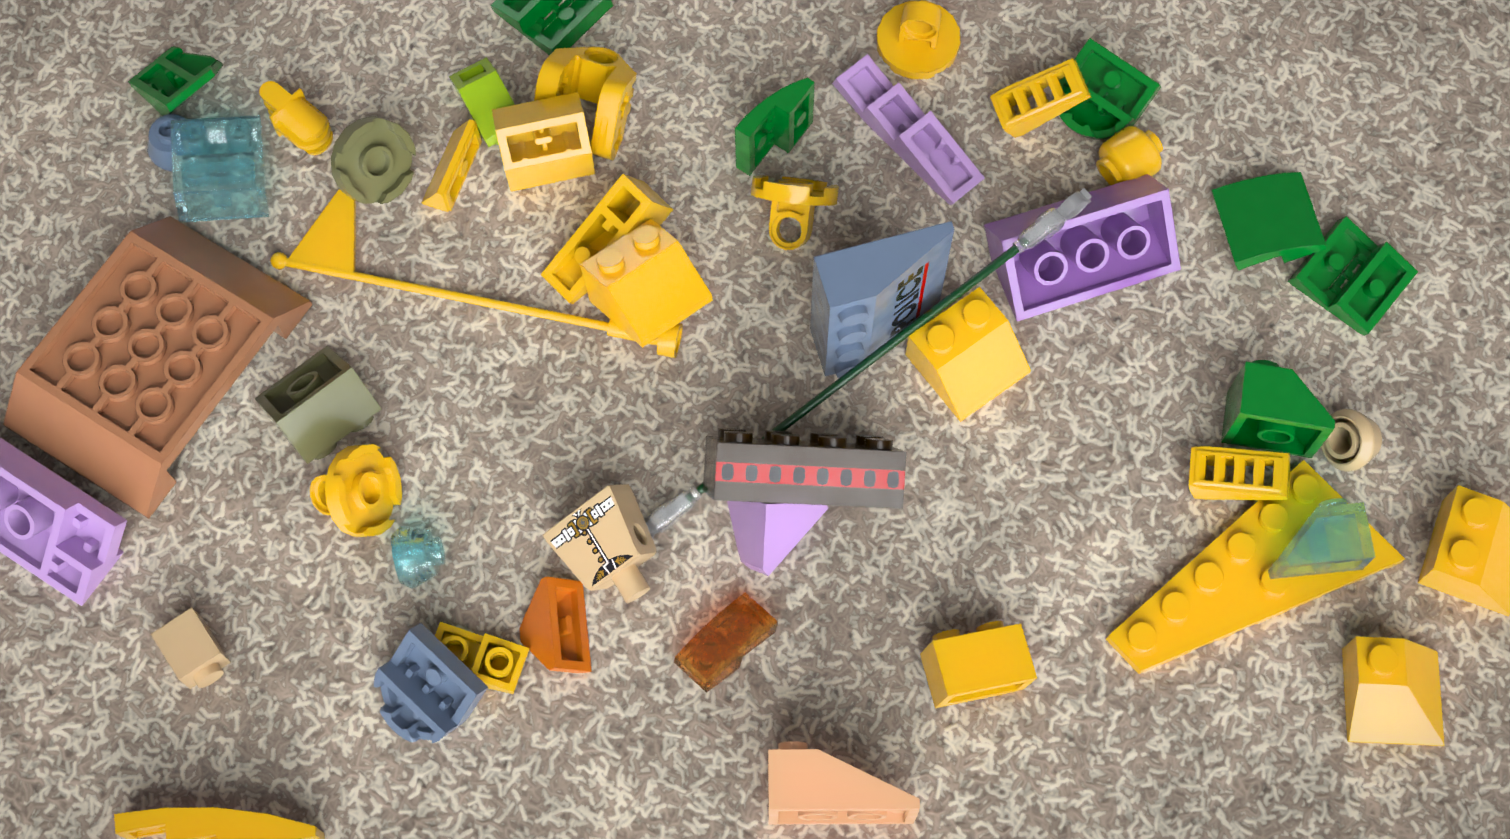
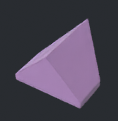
[727,501,829,576]

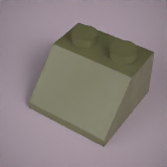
[254,345,382,464]

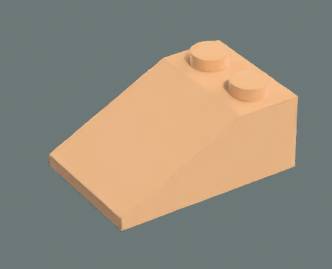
[768,741,920,824]

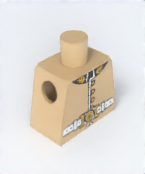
[542,484,656,603]

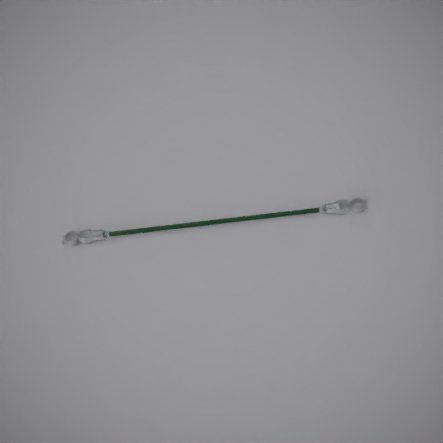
[646,188,1092,538]

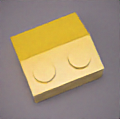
[580,219,713,348]
[905,287,1031,422]
[1418,485,1510,616]

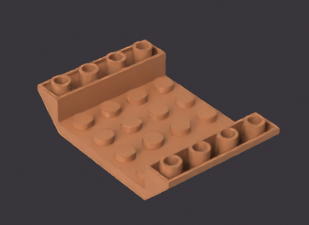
[3,216,313,519]

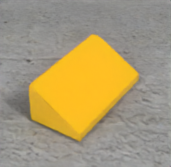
[421,119,482,212]

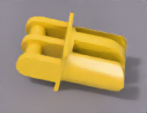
[259,81,333,155]

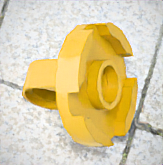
[877,0,960,79]
[751,175,839,250]
[310,444,402,537]

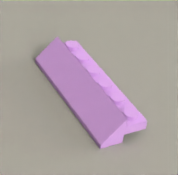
[0,437,127,606]

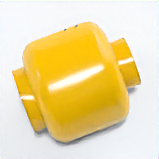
[1096,126,1163,185]

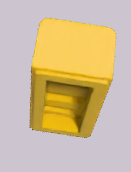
[990,58,1091,138]
[1189,446,1290,500]

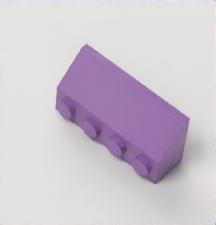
[984,174,1181,322]

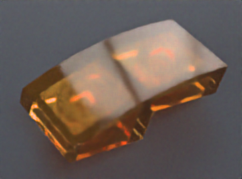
[674,592,778,693]

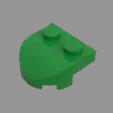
[1059,38,1161,140]

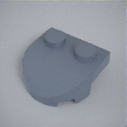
[374,623,488,743]

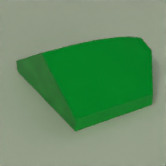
[128,46,223,116]

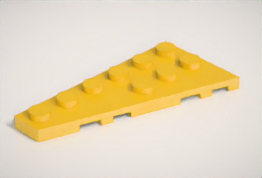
[1106,460,1405,674]

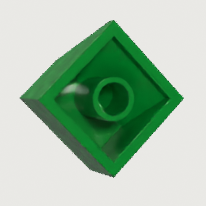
[1221,360,1335,458]

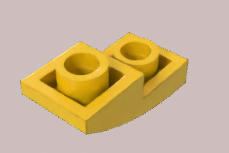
[435,622,530,694]

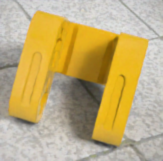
[534,46,637,161]

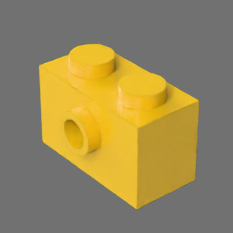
[920,621,1037,708]

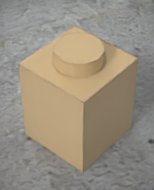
[151,607,231,689]

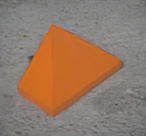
[519,576,592,673]

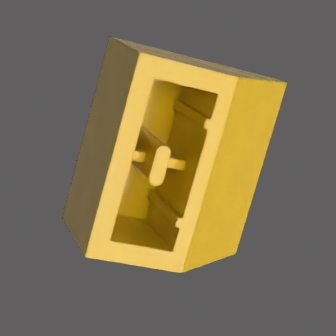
[492,92,595,192]

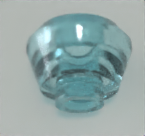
[391,526,445,589]

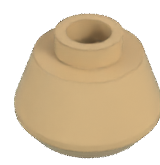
[1321,409,1382,472]

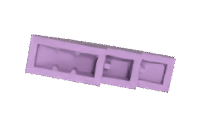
[832,54,985,205]

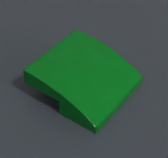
[491,0,614,55]
[735,77,815,176]
[1212,172,1328,270]
[1288,216,1418,336]

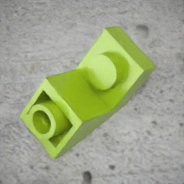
[449,57,515,147]

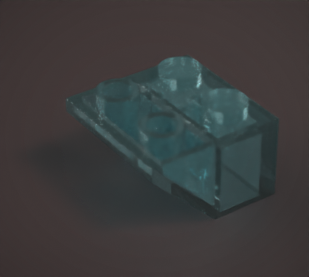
[171,115,269,222]

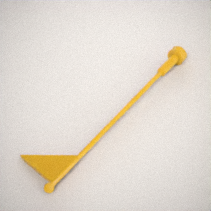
[270,189,683,358]

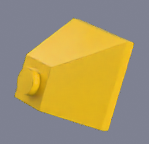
[1342,636,1445,746]

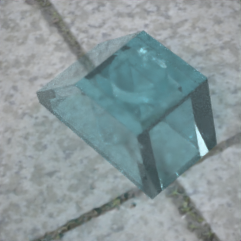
[1268,498,1376,579]

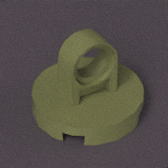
[331,116,416,204]

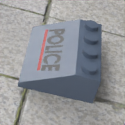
[810,221,954,378]

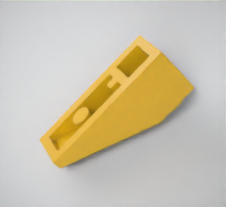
[541,174,674,304]

